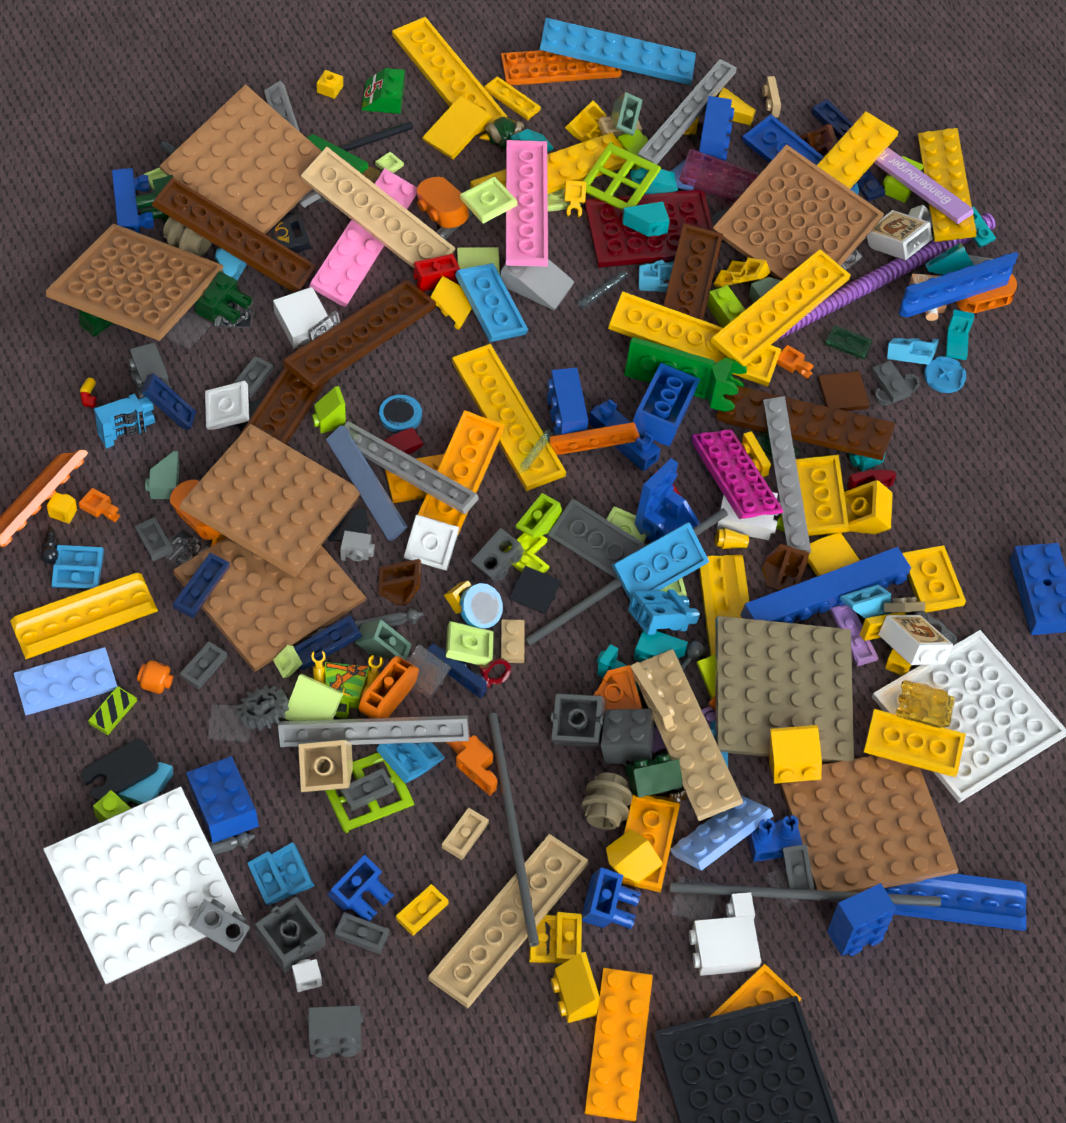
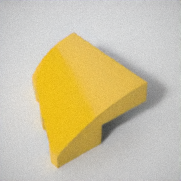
[718,88,756,126]
[565,100,607,142]
[713,258,770,288]
[430,276,472,330]

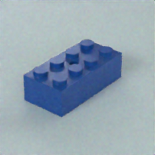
[633,363,700,447]
[1010,543,1066,635]

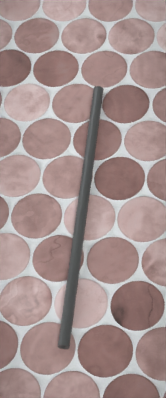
[524,508,728,647]
[488,713,539,947]
[670,882,941,907]

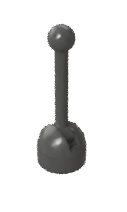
[681,640,707,670]

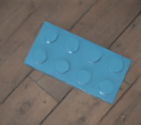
[455,263,528,342]
[612,522,709,602]

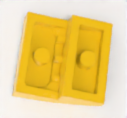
[808,533,860,576]
[529,912,582,964]

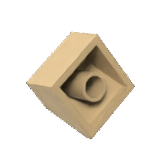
[298,740,353,792]

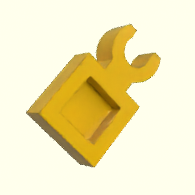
[564,180,586,217]

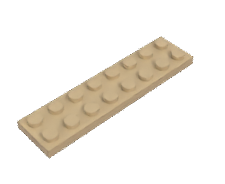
[300,147,455,268]
[638,649,743,821]
[428,834,588,1008]

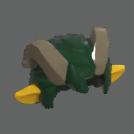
[479,116,524,149]

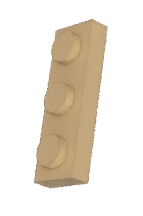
[630,662,675,729]

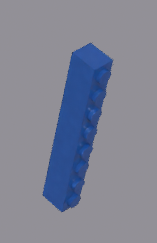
[740,547,911,623]

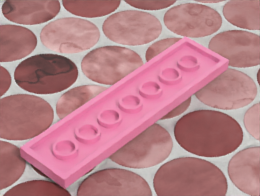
[506,140,548,267]
[309,168,417,307]

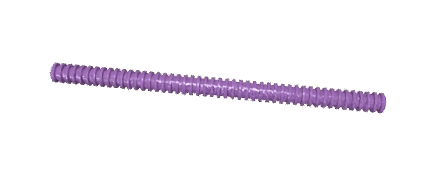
[775,213,995,342]

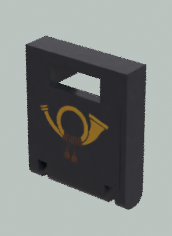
[266,212,311,253]

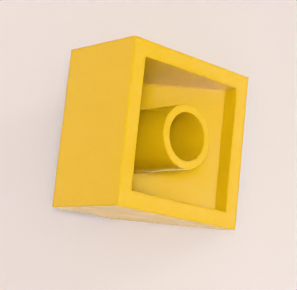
[844,480,893,534]
[769,725,822,784]
[551,952,600,1023]

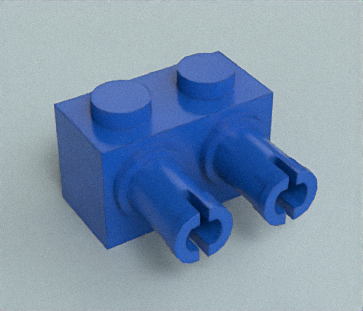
[747,815,803,862]
[327,855,394,921]
[582,867,641,929]

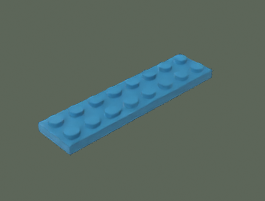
[539,18,696,85]

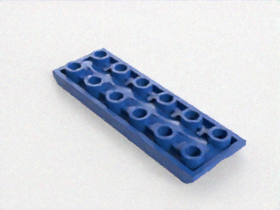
[898,252,1018,318]
[884,874,1026,931]

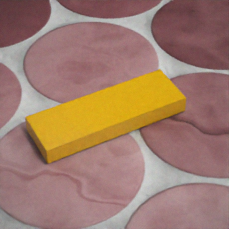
[484,76,541,120]

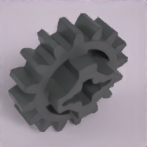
[237,685,289,731]

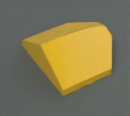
[606,829,663,884]

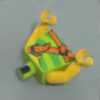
[311,651,384,718]

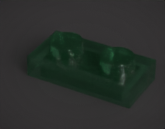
[825,325,873,360]

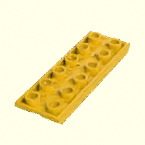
[698,555,749,656]
[10,573,158,659]

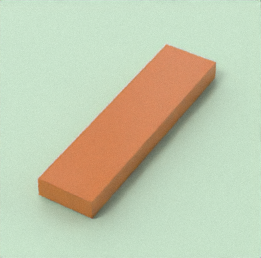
[550,422,640,455]

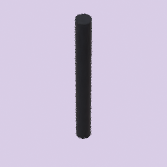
[338,121,413,151]

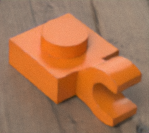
[776,345,813,379]
[79,488,120,522]

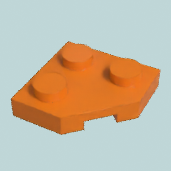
[593,665,642,710]

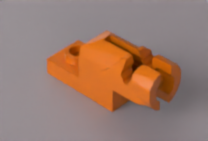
[446,730,497,796]

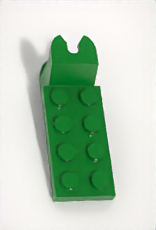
[624,337,747,411]

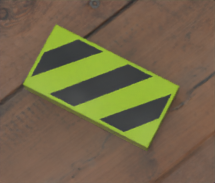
[88,686,137,735]

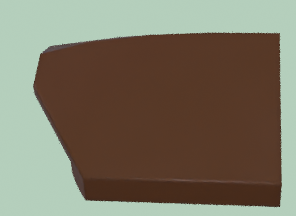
[762,544,810,590]
[378,559,421,605]

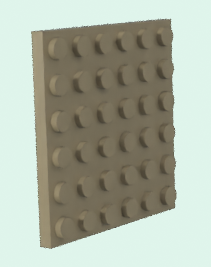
[715,616,854,763]

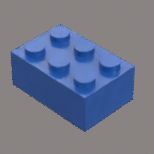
[698,96,735,169]
[546,368,588,436]
[186,756,259,843]
[827,883,896,956]

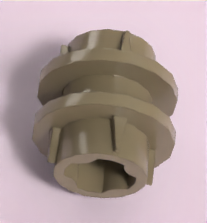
[163,217,212,256]
[582,773,633,830]

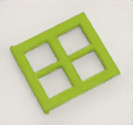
[583,142,661,211]
[325,753,414,833]

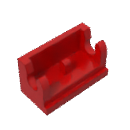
[413,254,460,292]

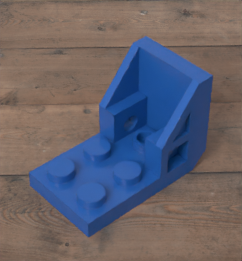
[634,458,700,542]

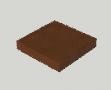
[818,371,870,411]

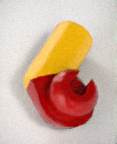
[80,378,97,408]

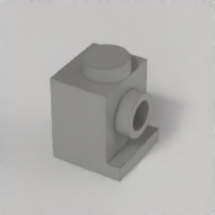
[340,531,375,561]

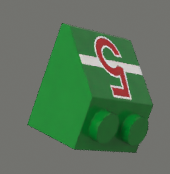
[361,68,405,114]

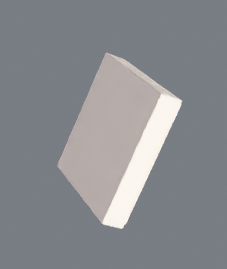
[205,381,249,430]
[404,515,460,571]

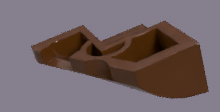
[799,124,838,157]

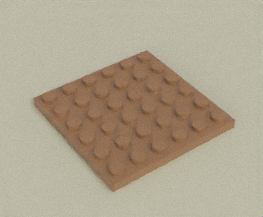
[160,84,322,234]
[712,144,884,281]
[46,223,223,341]
[179,424,361,578]
[173,537,366,672]
[779,755,959,901]

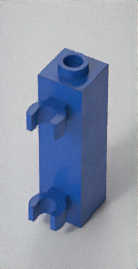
[112,168,154,233]
[589,399,660,472]

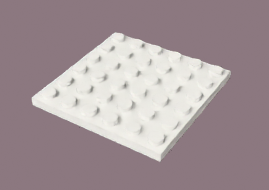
[872,630,1066,803]
[44,787,242,984]

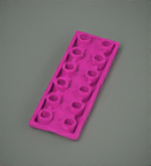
[692,429,783,519]

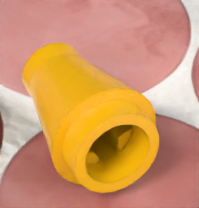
[715,527,749,549]

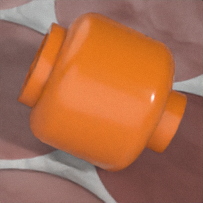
[137,660,174,694]

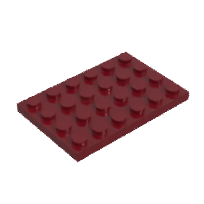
[584,189,720,268]

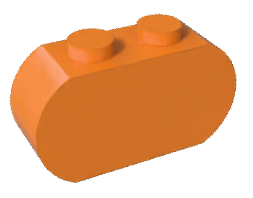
[417,177,469,228]
[955,274,1017,313]
[170,480,222,540]
[359,656,419,719]

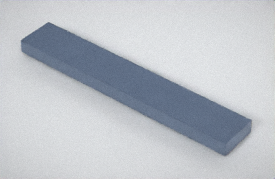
[326,425,408,541]

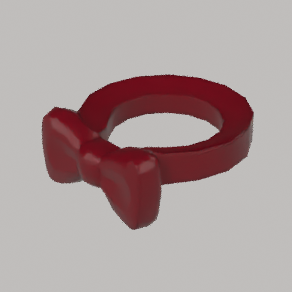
[478,658,511,688]

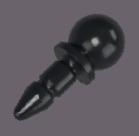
[40,527,59,564]

